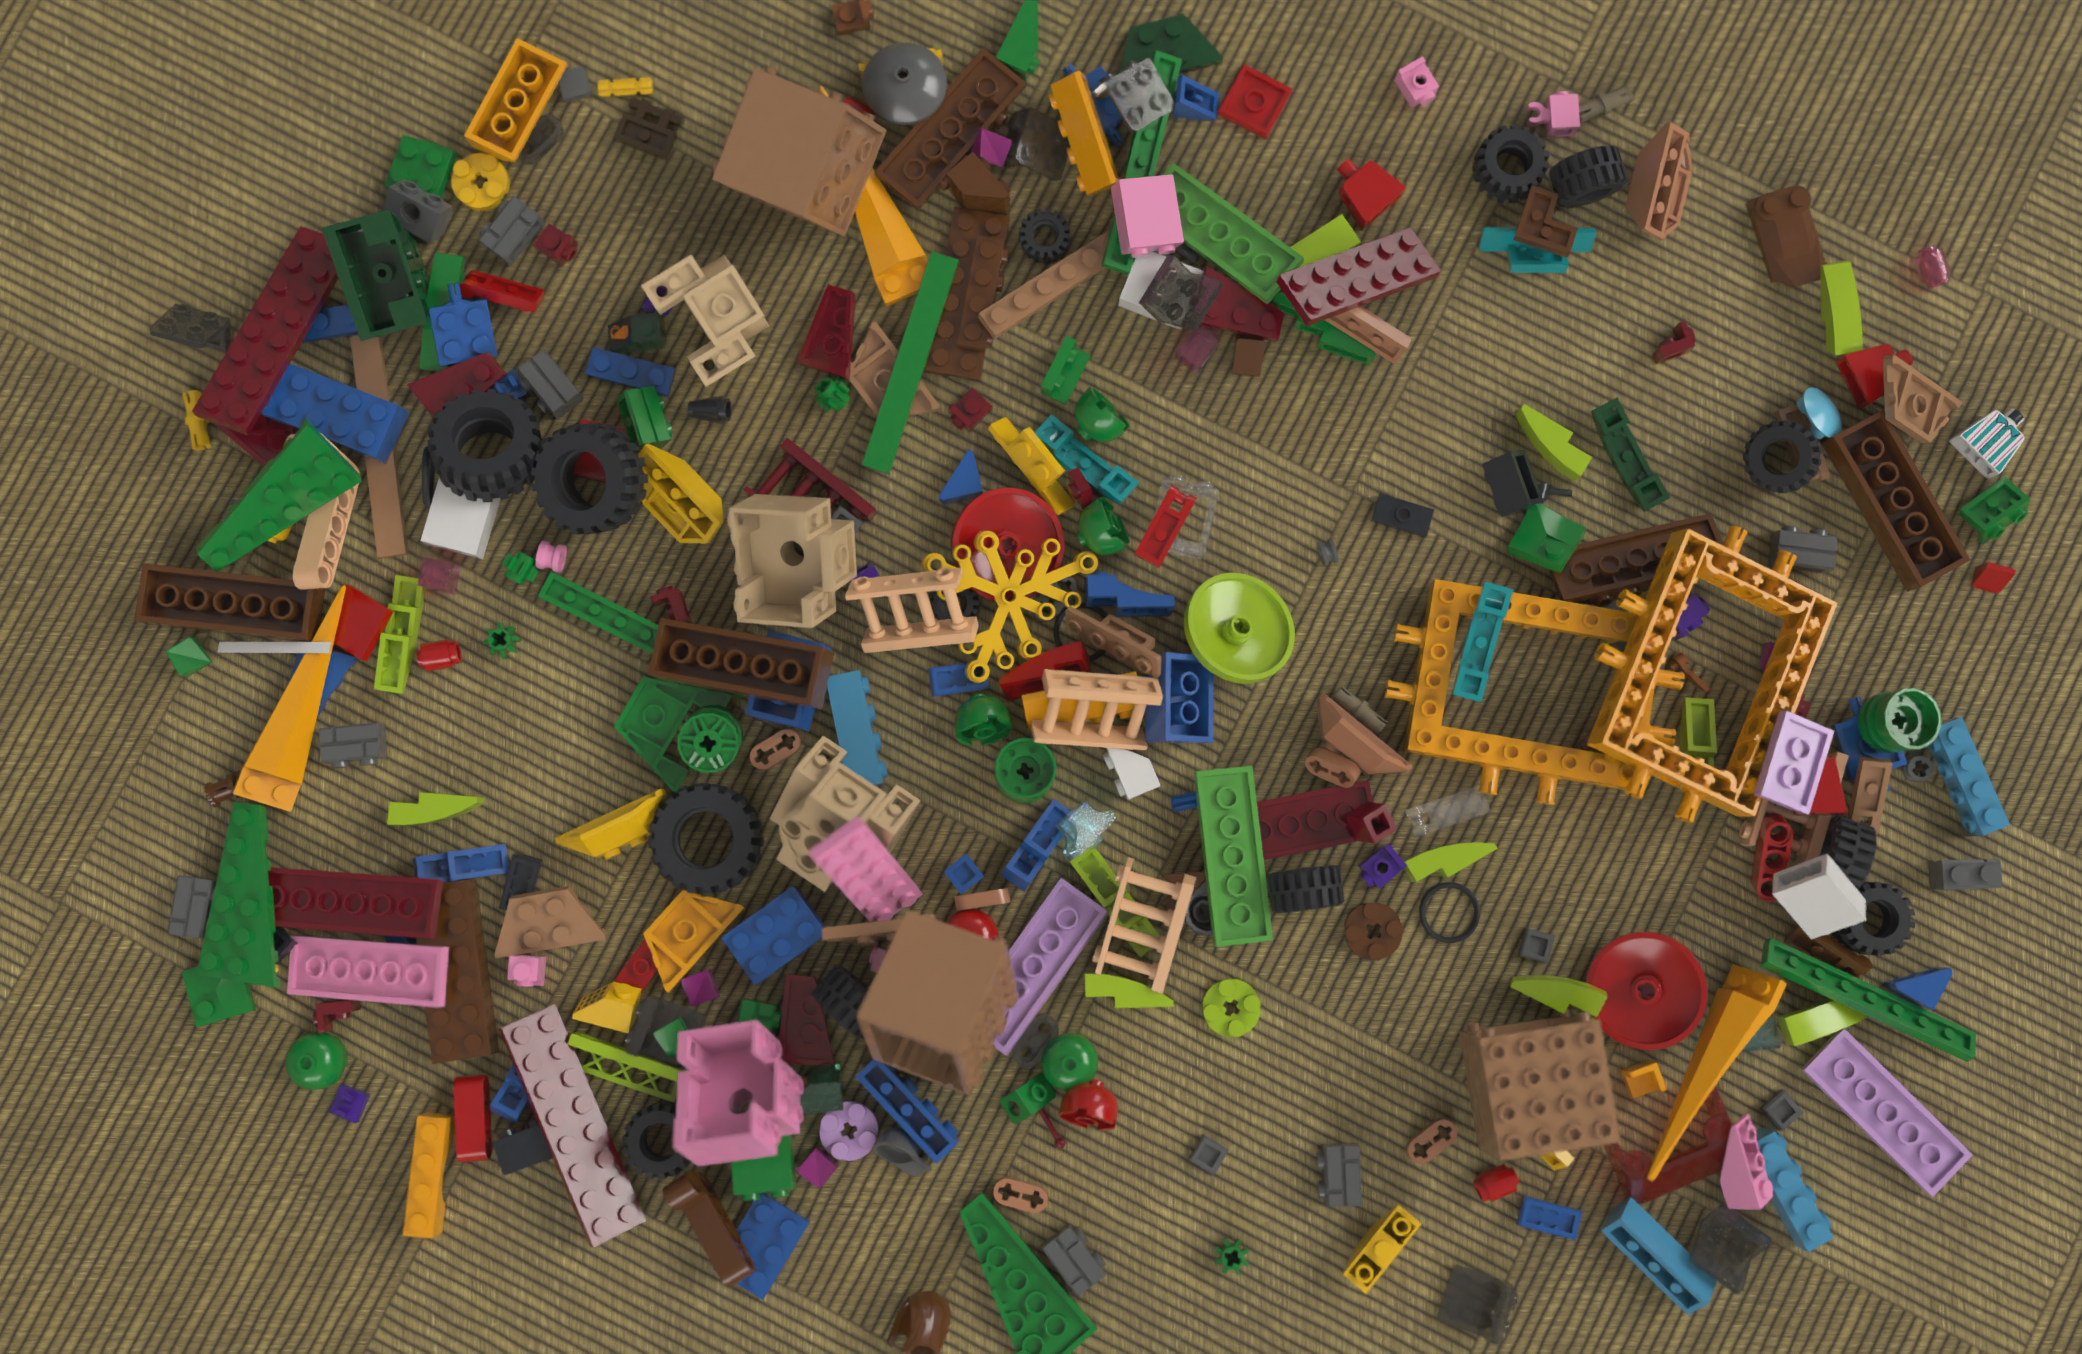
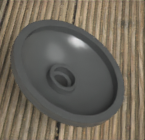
[862,42,947,125]

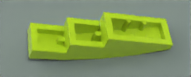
[374,575,427,694]
[1070,845,1160,959]

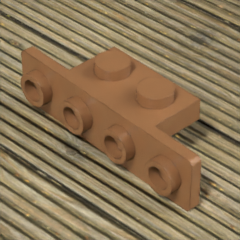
[1066,606,1161,679]

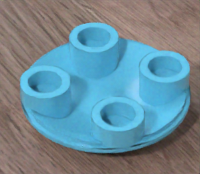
[1797,387,1843,439]

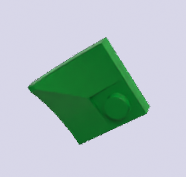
[1507,503,1586,573]
[181,967,257,1028]

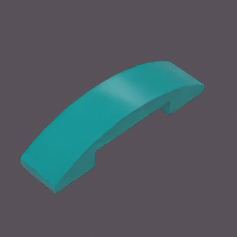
[1034,415,1139,504]
[1452,582,1513,702]

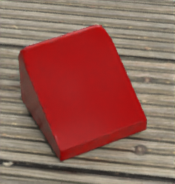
[1972,562,2016,593]

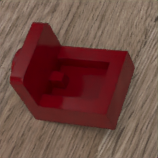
[1067,467,1108,510]

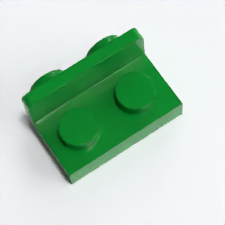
[1041,335,1090,405]
[1959,477,2031,545]

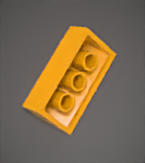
[464,38,568,162]
[1048,70,1120,196]
[1022,671,1137,734]

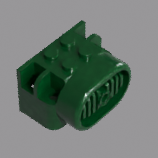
[322,209,430,341]

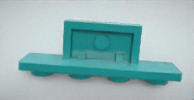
[1479,227,1596,273]

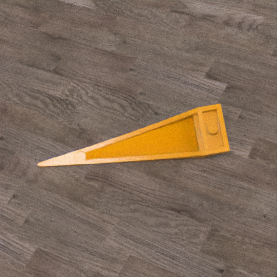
[819,86,928,307]
[232,585,346,812]
[1647,964,1786,1181]

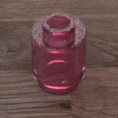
[1914,245,1951,290]

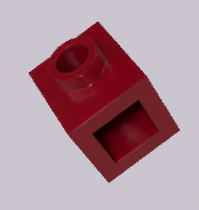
[1345,802,1397,844]

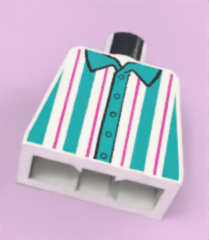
[1949,408,2025,479]

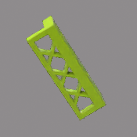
[568,1031,687,1103]

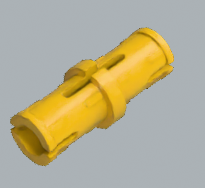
[182,390,211,450]

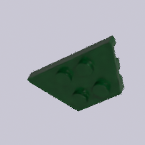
[1118,14,1223,90]

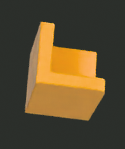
[1620,1060,1667,1099]

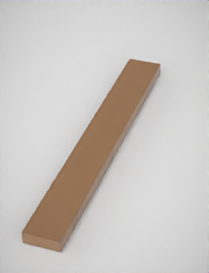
[350,335,408,559]

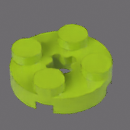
[1202,979,1261,1037]

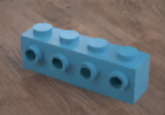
[827,670,888,786]
[1928,717,2010,837]
[1756,1128,1834,1252]
[1601,1197,1717,1315]

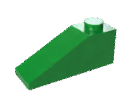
[996,0,1041,82]

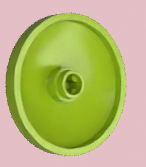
[1184,573,1295,684]

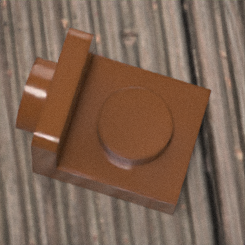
[831,0,874,36]

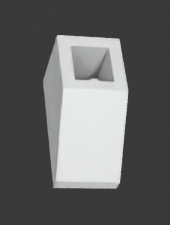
[1103,748,1161,800]

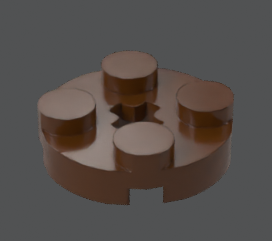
[1344,902,1403,960]

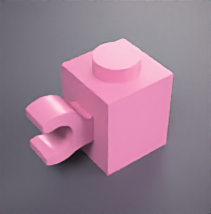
[1526,91,1580,137]

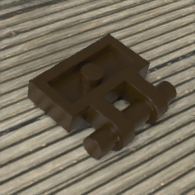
[613,97,685,161]

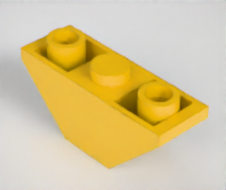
[1342,1204,1421,1294]

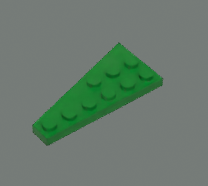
[196,418,362,572]
[196,802,281,988]
[959,1192,1097,1354]

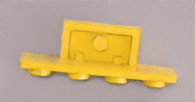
[988,417,1075,515]

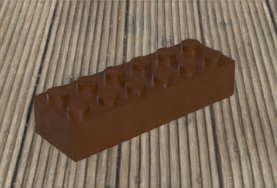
[1821,410,1970,592]
[134,564,326,642]
[648,618,834,710]
[416,880,499,1064]

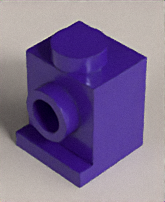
[1674,594,1710,640]
[1358,844,1407,888]

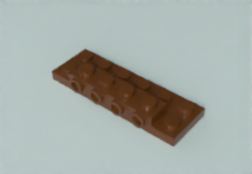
[875,48,1026,211]
[924,207,1010,382]
[1549,513,1724,607]

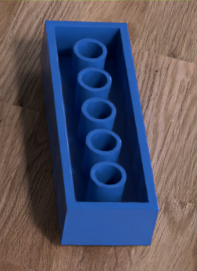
[261,363,409,464]

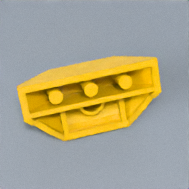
[638,444,724,544]
[554,788,667,860]

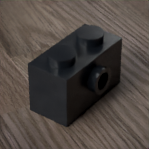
[1482,449,1544,517]
[492,1119,552,1176]

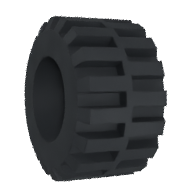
[1472,124,1549,204]
[1549,146,1628,208]
[1743,420,1822,493]
[1820,815,1877,890]
[1267,865,1345,913]
[1833,882,1916,956]
[811,965,870,1040]
[622,1101,692,1180]

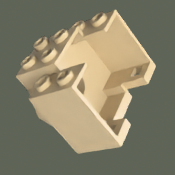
[641,254,770,387]
[727,494,857,628]
[770,736,921,892]

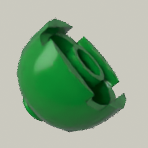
[1074,387,1131,443]
[1077,496,1130,555]
[954,693,1013,746]
[285,1031,348,1091]
[1041,1032,1098,1091]

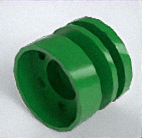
[1858,688,1941,753]
[678,705,743,773]
[995,738,1056,804]

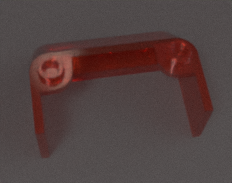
[1603,1085,1732,1204]

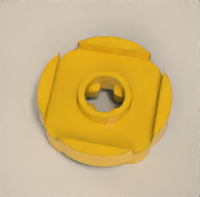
[451,153,510,211]

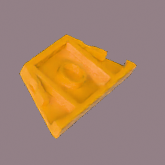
[643,890,745,993]

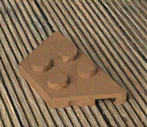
[849,321,941,417]
[1883,355,1962,443]
[494,886,607,959]
[822,919,903,948]

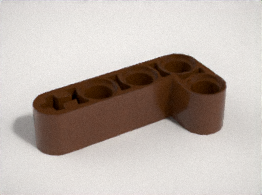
[662,1171,756,1288]

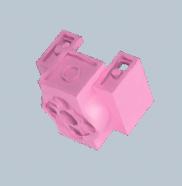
[673,1020,804,1166]

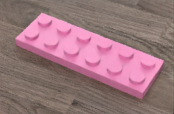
[808,816,923,922]
[287,935,449,1007]

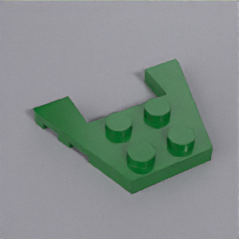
[614,677,732,793]

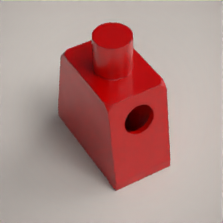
[1337,158,1406,231]
[1835,344,1913,410]
[1773,757,1848,816]

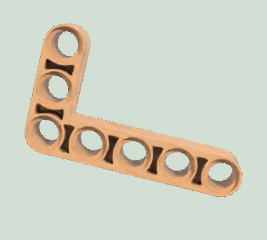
[286,434,360,590]

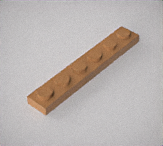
[978,230,1110,339]

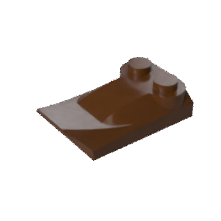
[1745,186,1826,288]

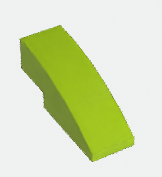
[1820,261,1863,356]
[1515,404,1592,481]
[1679,697,1717,790]
[387,792,485,826]
[1404,842,1498,882]
[1084,972,1174,1008]
[1510,975,1608,1017]
[1777,998,1867,1046]

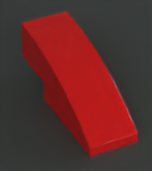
[999,641,1090,701]

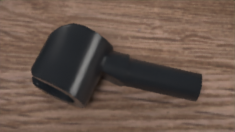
[1538,483,1572,502]

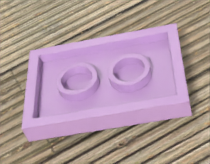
[1754,711,1834,815]

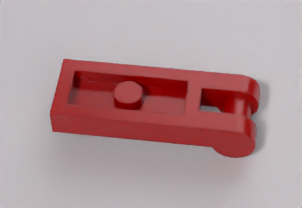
[459,270,545,313]
[1134,485,1197,568]

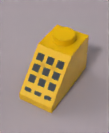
[572,982,642,1034]

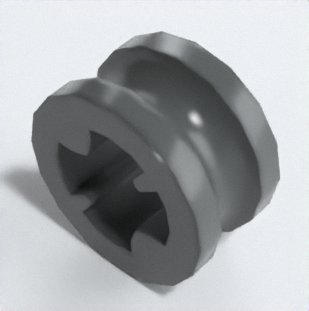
[1317,538,1339,567]
[1902,756,1934,782]

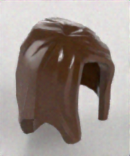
[886,1291,951,1354]

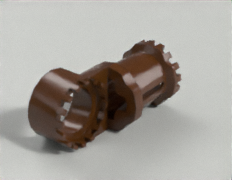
[204,770,241,807]

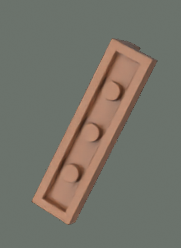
[1326,306,1411,364]

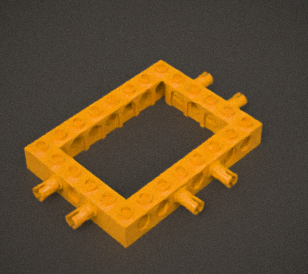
[1587,526,1837,823]
[1384,579,1684,805]

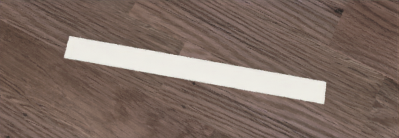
[217,642,331,653]

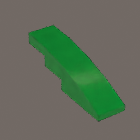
[419,252,465,372]
[1272,291,1376,366]

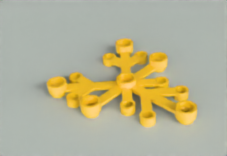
[921,531,1098,683]

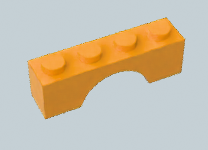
[403,1112,455,1239]

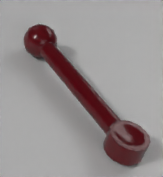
[1038,1108,1066,1149]

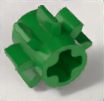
[814,376,850,412]
[501,551,539,586]
[483,622,522,659]
[1213,1237,1249,1275]

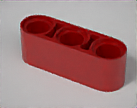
[1751,813,1793,902]
[454,1075,492,1162]

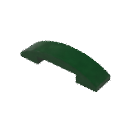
[1591,397,1670,512]

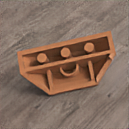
[1625,122,1692,240]
[1316,692,1413,776]

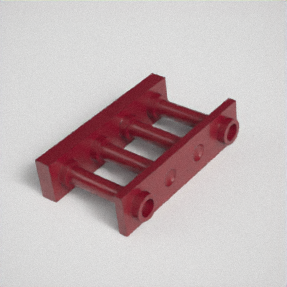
[743,437,877,521]

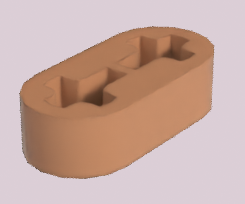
[750,729,802,770]
[1305,748,1361,788]
[954,888,1011,911]
[1406,1118,1457,1164]
[993,1177,1048,1213]

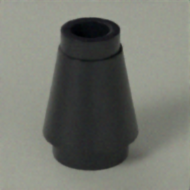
[688,396,732,424]

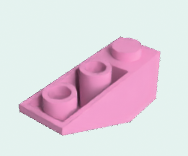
[1720,1114,1773,1210]

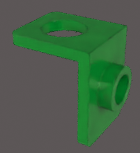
[999,1073,1056,1124]

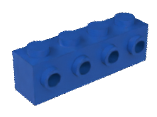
[856,1059,959,1164]

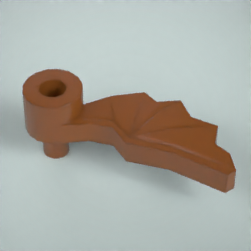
[1669,653,1710,692]

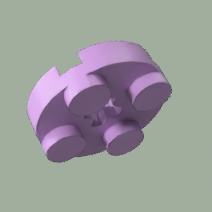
[820,1100,879,1161]

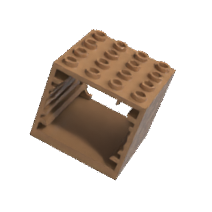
[712,65,887,237]
[857,910,1019,1096]
[1459,1008,1621,1161]

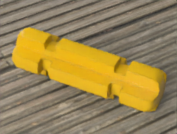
[597,77,653,97]

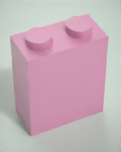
[1111,174,1184,258]

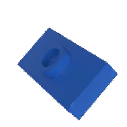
[928,663,990,697]
[1516,1195,1582,1240]

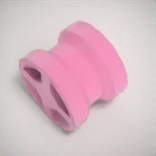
[536,541,567,573]

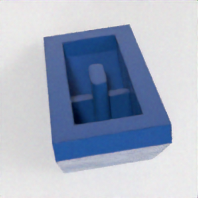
[1173,75,1219,121]
[938,449,983,505]
[1884,967,1953,1010]

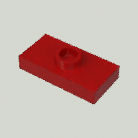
[613,939,658,994]

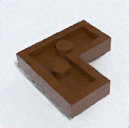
[1513,185,1578,258]

